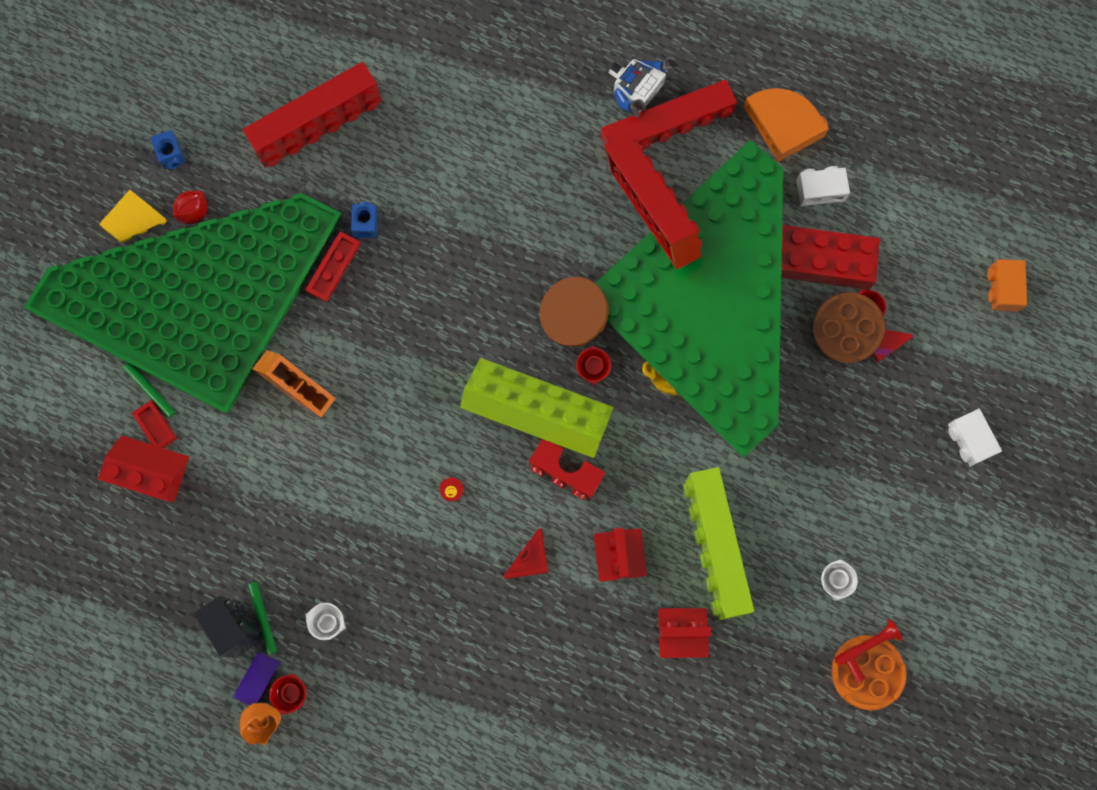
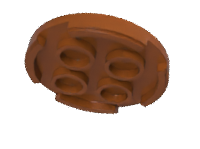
[540,277,609,347]
[813,293,885,363]

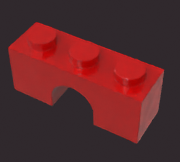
[529,439,606,501]

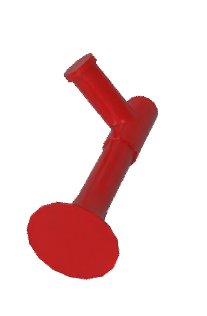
[834,619,902,683]

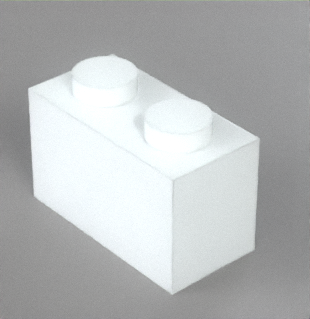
[796,166,850,206]
[948,408,1002,466]

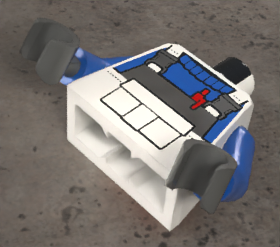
[609,57,679,117]

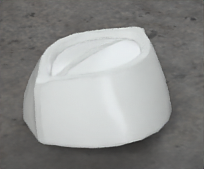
[821,560,858,601]
[306,603,346,640]

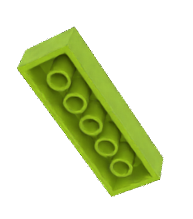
[460,358,613,458]
[683,467,755,621]

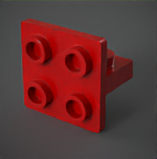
[594,528,647,582]
[658,608,711,658]

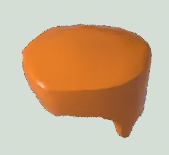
[239,703,281,745]

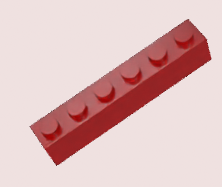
[600,79,737,150]

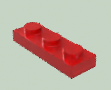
[305,231,361,303]

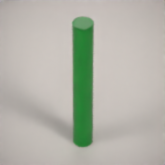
[123,363,176,418]
[248,582,277,655]

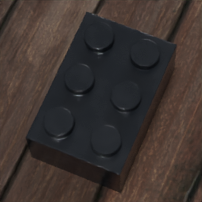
[193,596,261,658]

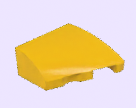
[99,190,167,243]

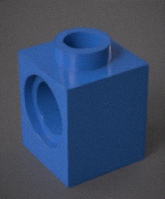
[150,130,186,169]
[351,202,378,238]

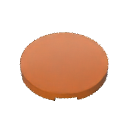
[831,635,907,710]

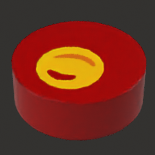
[439,477,464,502]

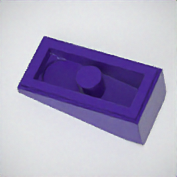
[233,652,281,706]

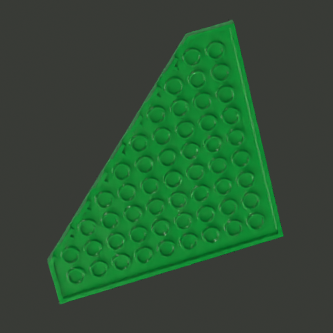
[595,140,784,459]
[23,193,343,415]

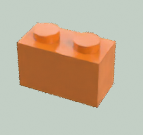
[987,259,1027,311]

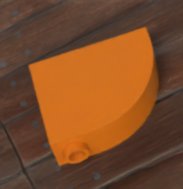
[743,88,829,162]
[252,350,336,417]

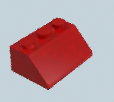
[98,435,190,502]

